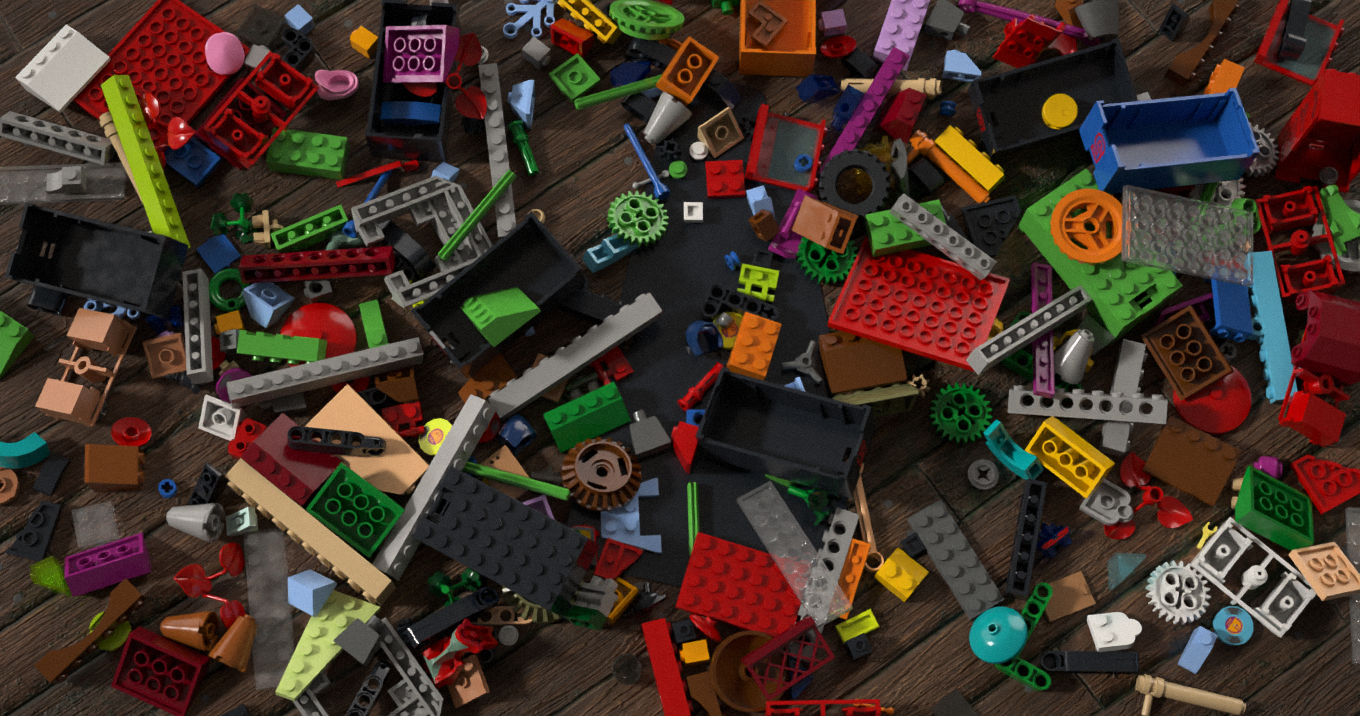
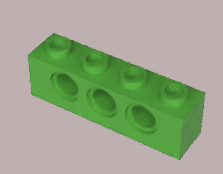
[270,205,349,253]

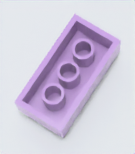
[872,0,930,71]

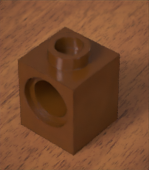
[748,209,781,242]

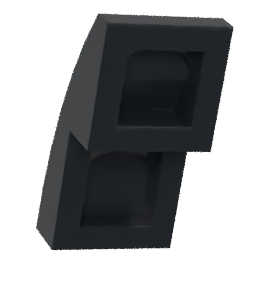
[33,452,70,497]

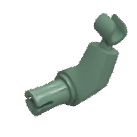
[325,232,364,250]

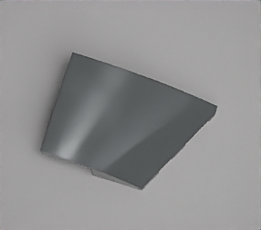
[1075,0,1119,42]
[889,138,910,198]

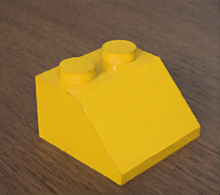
[874,547,929,603]

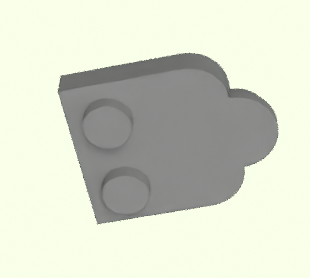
[1079,479,1134,526]

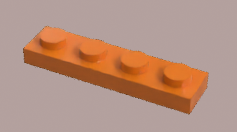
[828,538,871,620]

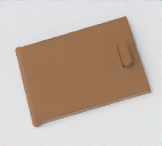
[480,445,531,499]
[1038,571,1096,623]

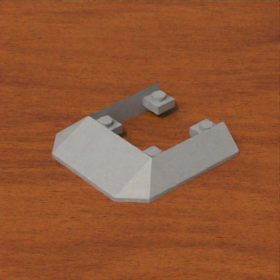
[351,176,493,308]
[293,617,443,716]

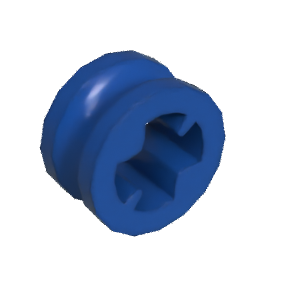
[939,101,956,116]
[794,154,812,173]
[724,251,741,270]
[158,479,177,498]

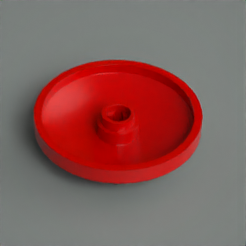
[280,303,357,367]
[1173,366,1251,435]

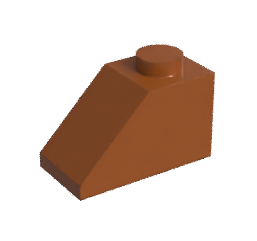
[1054,0,1084,29]

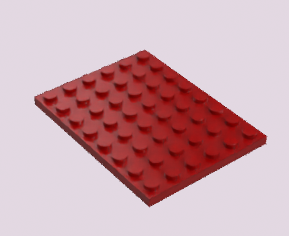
[72,0,251,153]
[827,236,1010,372]

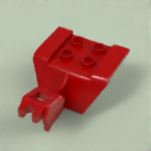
[993,14,1077,68]

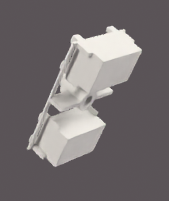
[1190,517,1317,638]

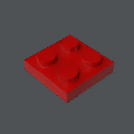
[705,160,745,199]

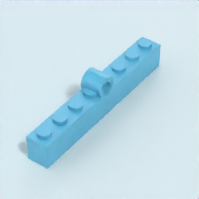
[1243,251,1298,404]

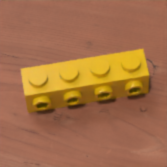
[557,0,623,44]
[935,125,1005,193]

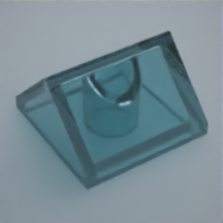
[1107,553,1147,591]

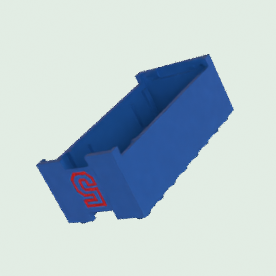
[1079,88,1260,194]

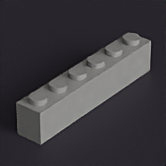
[183,269,213,384]
[1099,339,1147,457]

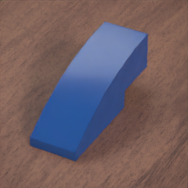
[380,101,442,126]

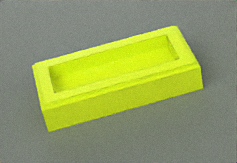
[835,609,880,644]

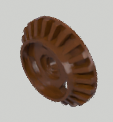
[561,437,642,511]

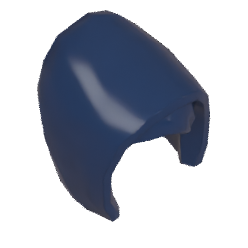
[686,321,723,356]
[497,414,537,457]

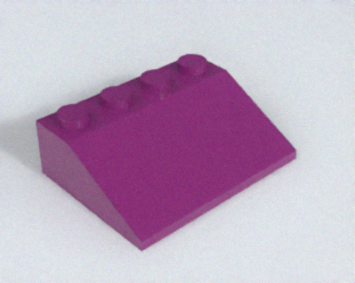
[383,25,460,83]

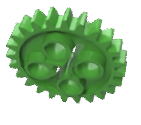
[607,191,669,247]

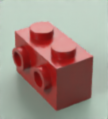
[228,417,267,464]

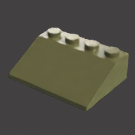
[832,383,919,418]

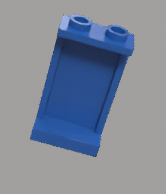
[1203,266,1253,342]

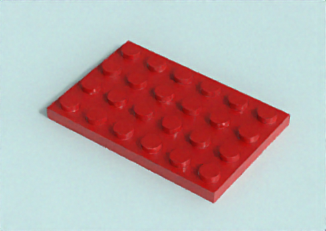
[675,532,811,638]

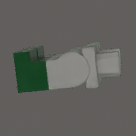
[563,576,618,631]

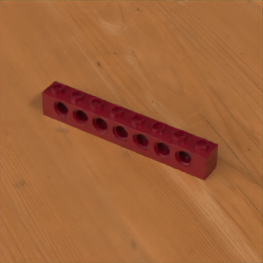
[238,246,396,284]

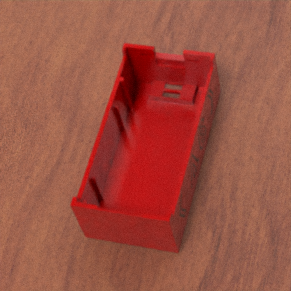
[1274,69,1360,193]

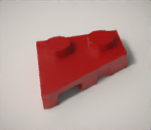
[594,538,643,580]

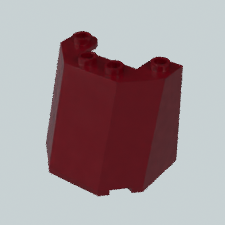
[1291,290,1360,387]

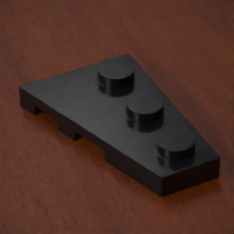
[5,501,63,563]

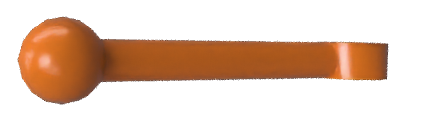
[853,699,894,715]

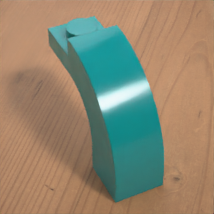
[983,420,1044,480]
[0,432,50,469]

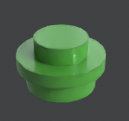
[669,160,687,179]

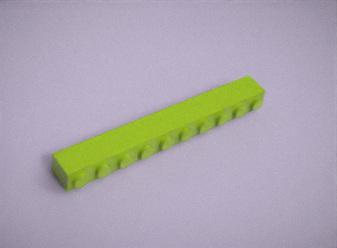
[101,75,191,249]

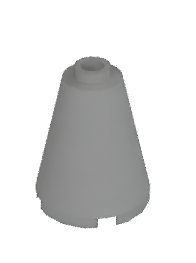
[643,92,692,145]
[1054,329,1094,384]
[166,503,225,543]

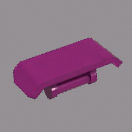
[768,189,819,259]
[1152,292,1214,328]

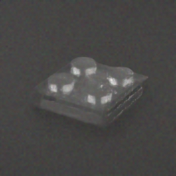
[72,501,119,549]

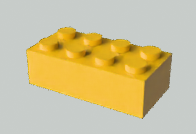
[1025,416,1115,499]

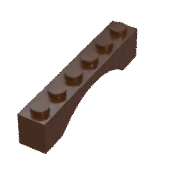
[1165,0,1240,87]
[34,578,146,685]
[686,671,726,716]

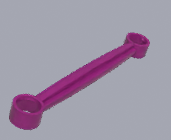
[958,0,1100,46]

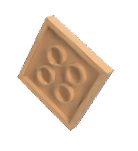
[1289,542,1360,601]

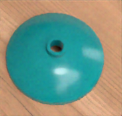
[969,606,1028,664]

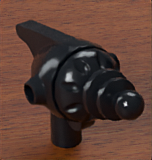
[166,370,216,394]
[622,582,668,618]

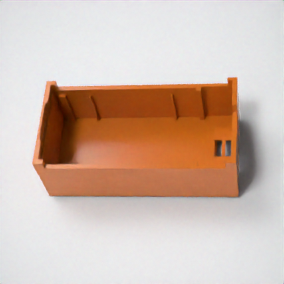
[739,0,816,77]

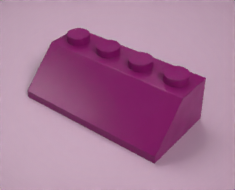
[64,533,151,597]

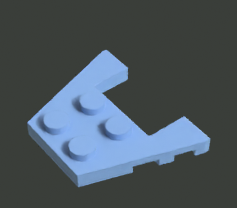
[601,478,662,554]

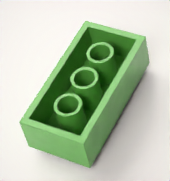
[266,127,350,180]
[863,200,946,257]

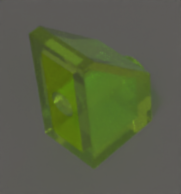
[30,556,72,597]

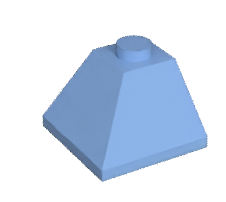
[508,80,536,129]
[242,282,295,328]

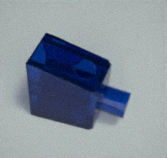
[830,85,864,131]

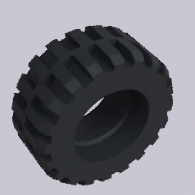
[819,149,891,222]

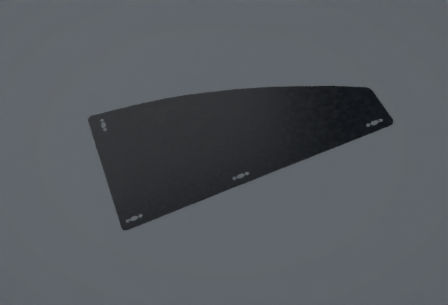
[567,82,846,619]

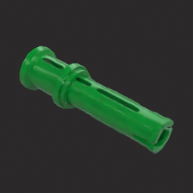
[508,120,540,176]

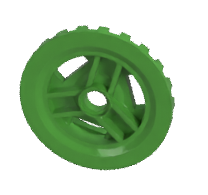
[609,0,684,40]

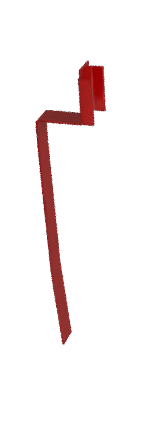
[336,160,419,188]

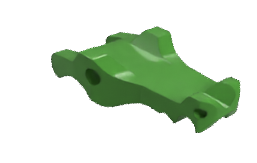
[1319,185,1360,256]

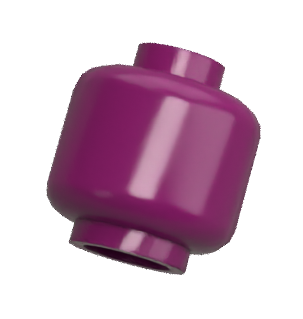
[1254,456,1283,480]

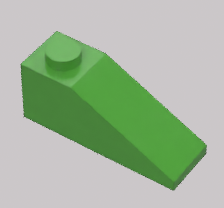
[359,299,389,349]

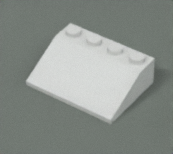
[15,25,111,113]

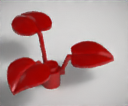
[403,33,487,120]
[139,92,196,170]
[1104,452,1193,540]
[173,542,245,630]

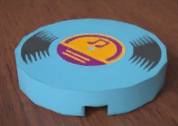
[1213,606,1254,646]

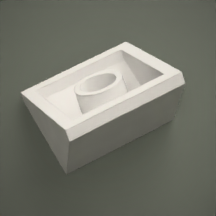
[198,395,247,441]

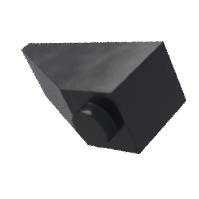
[1158,3,1190,41]

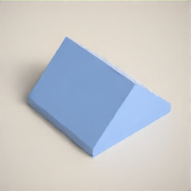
[288,569,337,617]

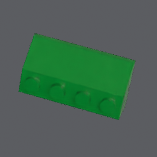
[543,382,631,454]

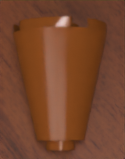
[160,611,220,651]
[208,614,258,673]

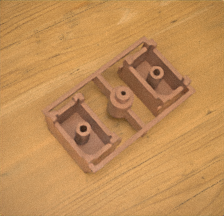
[35,308,137,427]

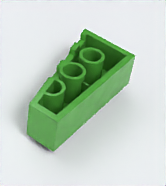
[237,330,327,365]

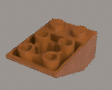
[792,195,858,254]

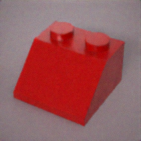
[550,18,594,59]
[671,421,699,474]

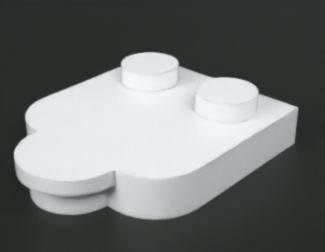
[1087,612,1142,652]

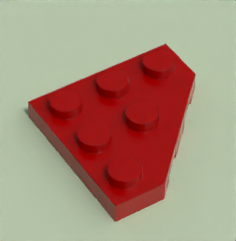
[1289,454,1360,515]

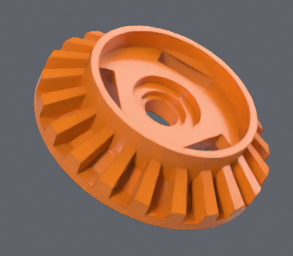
[1050,189,1130,265]

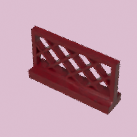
[741,616,835,701]

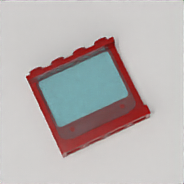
[1254,0,1345,87]
[745,104,828,193]

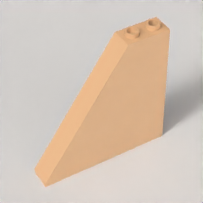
[305,384,429,496]

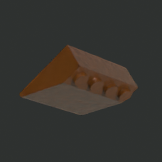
[1141,305,1235,401]
[818,331,907,395]
[1142,415,1241,507]

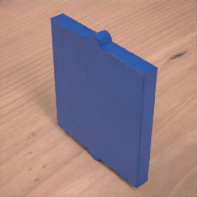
[196,234,241,274]

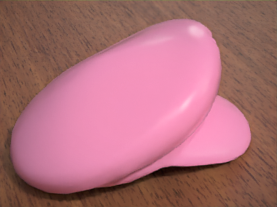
[205,32,245,75]
[315,70,359,100]

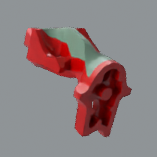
[423,619,498,689]

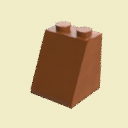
[85,444,145,492]

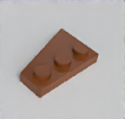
[458,353,518,404]

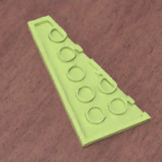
[275,590,381,701]

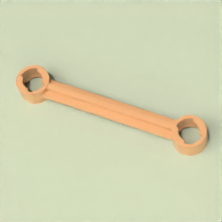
[846,458,884,573]

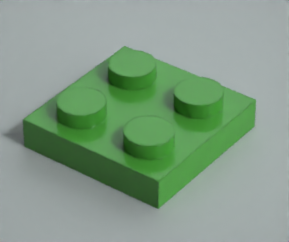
[549,53,601,103]

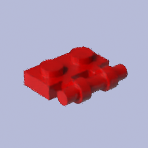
[589,346,633,386]
[382,401,425,438]

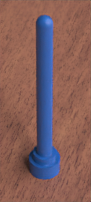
[624,123,671,200]
[342,169,393,238]

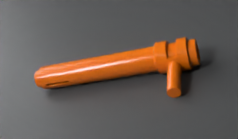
[907,130,992,203]

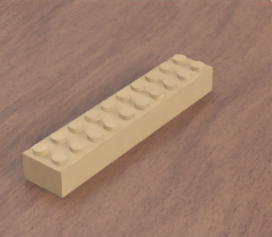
[225,458,396,606]

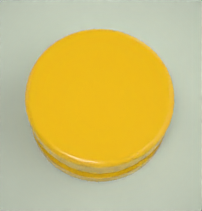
[1042,94,1078,130]

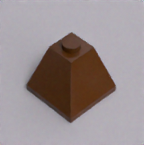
[375,365,419,403]

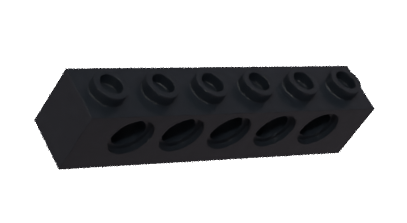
[1004,479,1047,601]

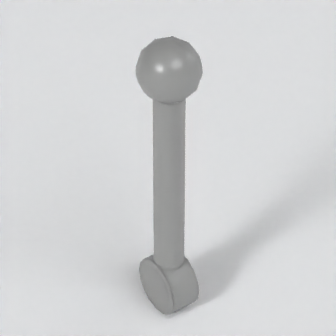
[632,170,669,189]

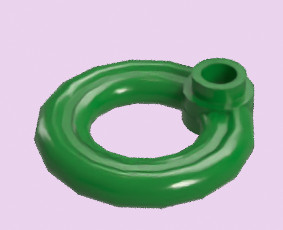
[209,269,252,313]

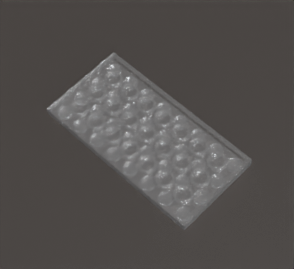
[1122,185,1253,287]

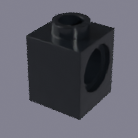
[672,619,697,647]
[844,633,873,663]

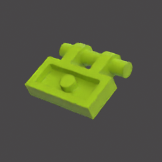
[737,263,779,303]

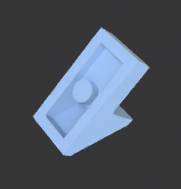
[746,185,776,221]

